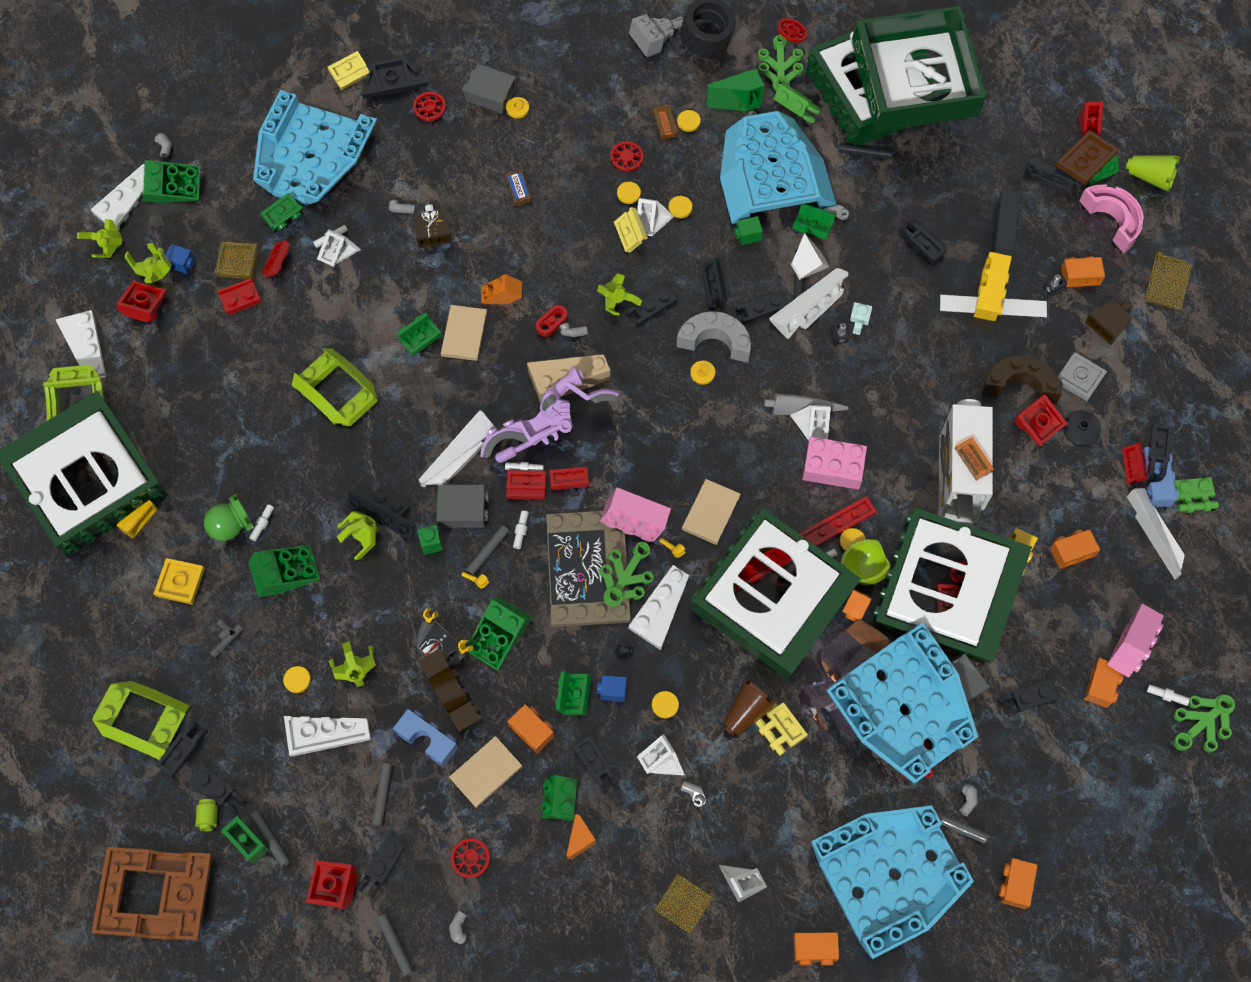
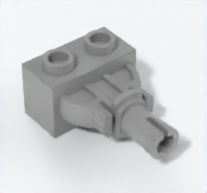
[629,14,683,57]

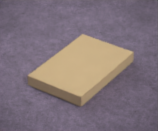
[441,305,487,361]
[682,479,741,545]
[449,736,522,808]

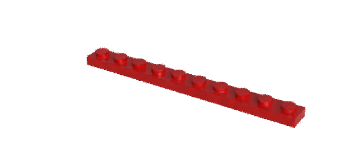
[701,496,877,606]

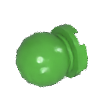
[203,494,254,541]

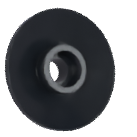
[1063,411,1101,446]

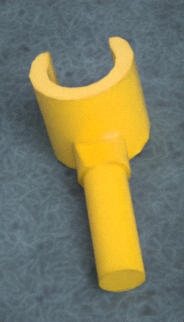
[659,538,685,558]
[462,572,489,589]

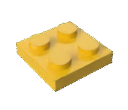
[154,558,205,605]

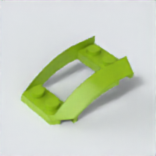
[292,348,378,426]
[43,365,105,421]
[92,681,190,760]

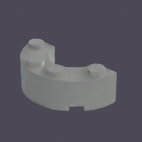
[677,312,751,362]

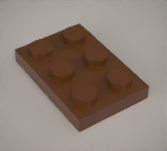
[1056,130,1119,185]

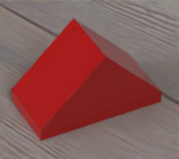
[1079,101,1103,137]

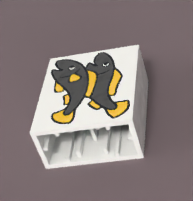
[939,399,992,523]

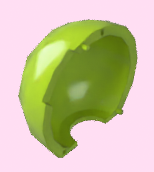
[841,539,891,586]

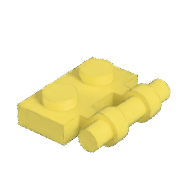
[756,702,808,756]

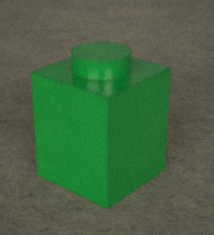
[734,216,763,245]
[417,525,443,555]

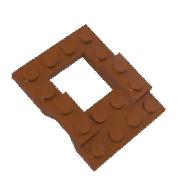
[91,847,213,941]

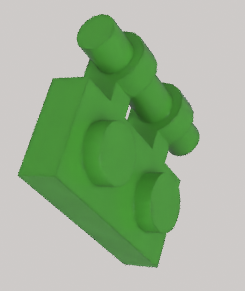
[1174,477,1219,513]

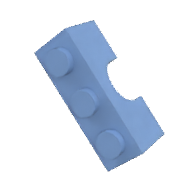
[1143,447,1178,507]
[393,709,458,768]

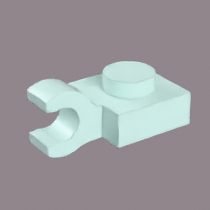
[850,302,872,335]

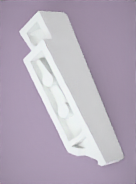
[770,268,848,339]
[419,410,495,487]
[1127,488,1185,580]

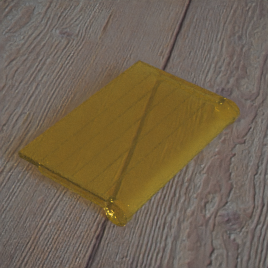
[1145,252,1192,311]

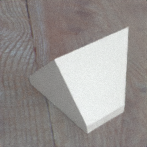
[637,198,674,236]
[317,229,361,267]
[791,233,829,279]
[790,405,831,441]
[637,735,685,776]
[719,865,767,902]

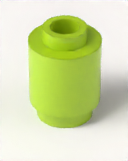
[195,799,218,831]

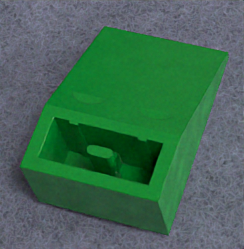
[706,69,764,111]
[142,160,200,203]
[248,545,320,597]
[466,597,532,671]

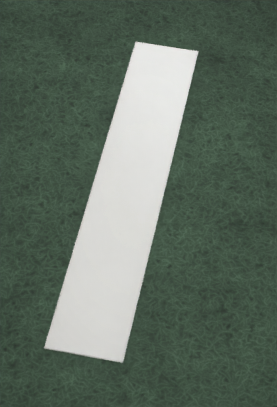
[940,295,1047,317]

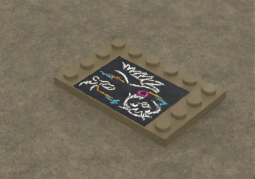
[546,511,630,627]

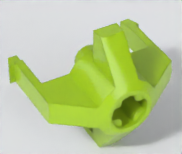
[77,219,122,258]
[125,243,172,283]
[597,273,642,316]
[337,511,379,560]
[329,641,376,687]

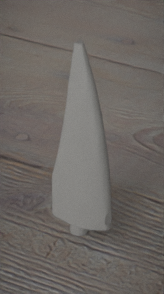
[764,393,848,415]

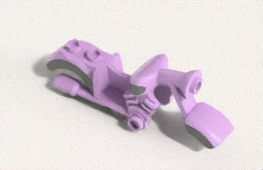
[480,365,619,463]

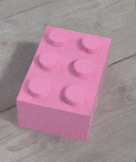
[802,437,867,490]
[600,487,671,542]
[1107,604,1164,678]

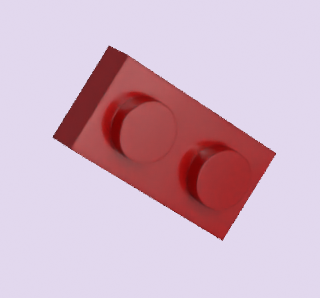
[262,240,290,277]

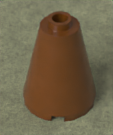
[723,679,778,736]

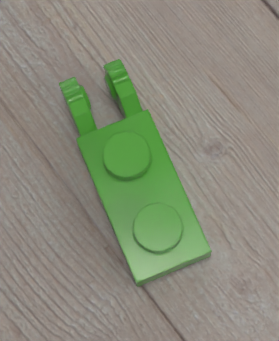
[773,83,820,123]

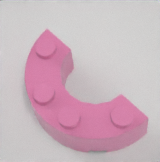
[1080,185,1144,253]

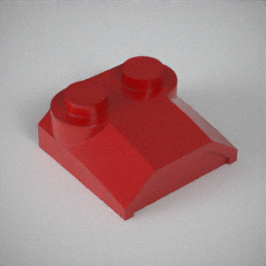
[116,280,167,322]
[1015,394,1068,447]
[305,860,357,909]

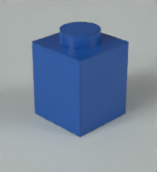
[166,244,196,274]
[597,675,627,702]

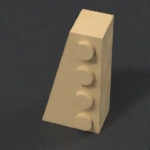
[527,354,611,403]

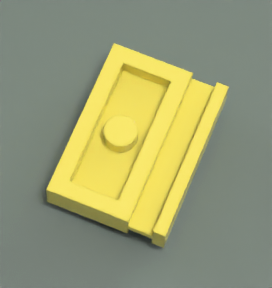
[328,51,369,90]
[614,207,648,252]

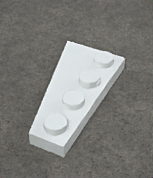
[91,164,144,231]
[56,310,106,377]
[628,565,689,650]
[284,716,371,757]

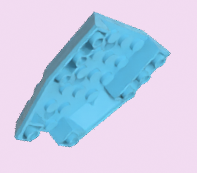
[253,90,377,206]
[720,111,836,224]
[826,623,978,783]
[811,806,974,959]

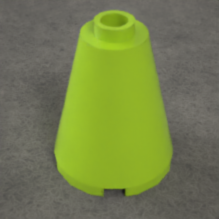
[1126,155,1180,191]

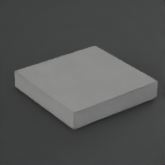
[1058,352,1107,401]

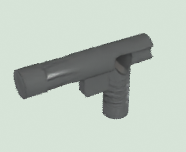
[210,618,243,658]

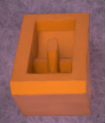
[566,815,596,860]

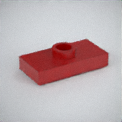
[1122,442,1148,485]
[549,467,589,490]

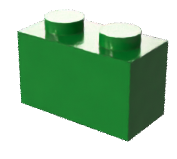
[221,816,269,864]

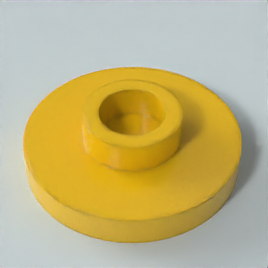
[506,97,529,118]
[677,110,701,132]
[617,182,641,204]
[669,196,692,218]
[690,361,715,385]
[840,528,866,551]
[283,666,311,693]
[652,691,679,718]

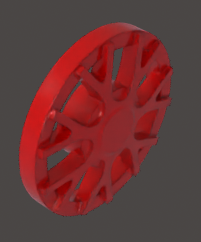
[777,18,808,43]
[413,92,446,121]
[611,141,643,172]
[451,838,490,878]

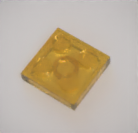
[215,242,258,279]
[655,874,713,934]

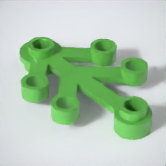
[758,35,804,92]
[599,542,654,607]
[1173,694,1235,752]

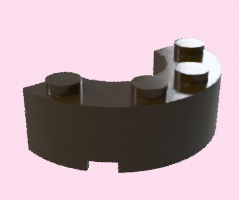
[982,355,1062,404]
[418,649,481,732]

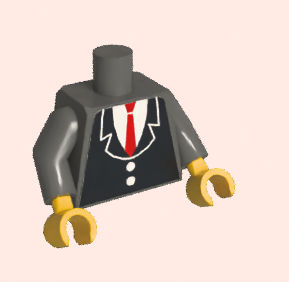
[414,608,473,671]

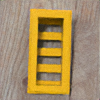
[117,500,157,539]

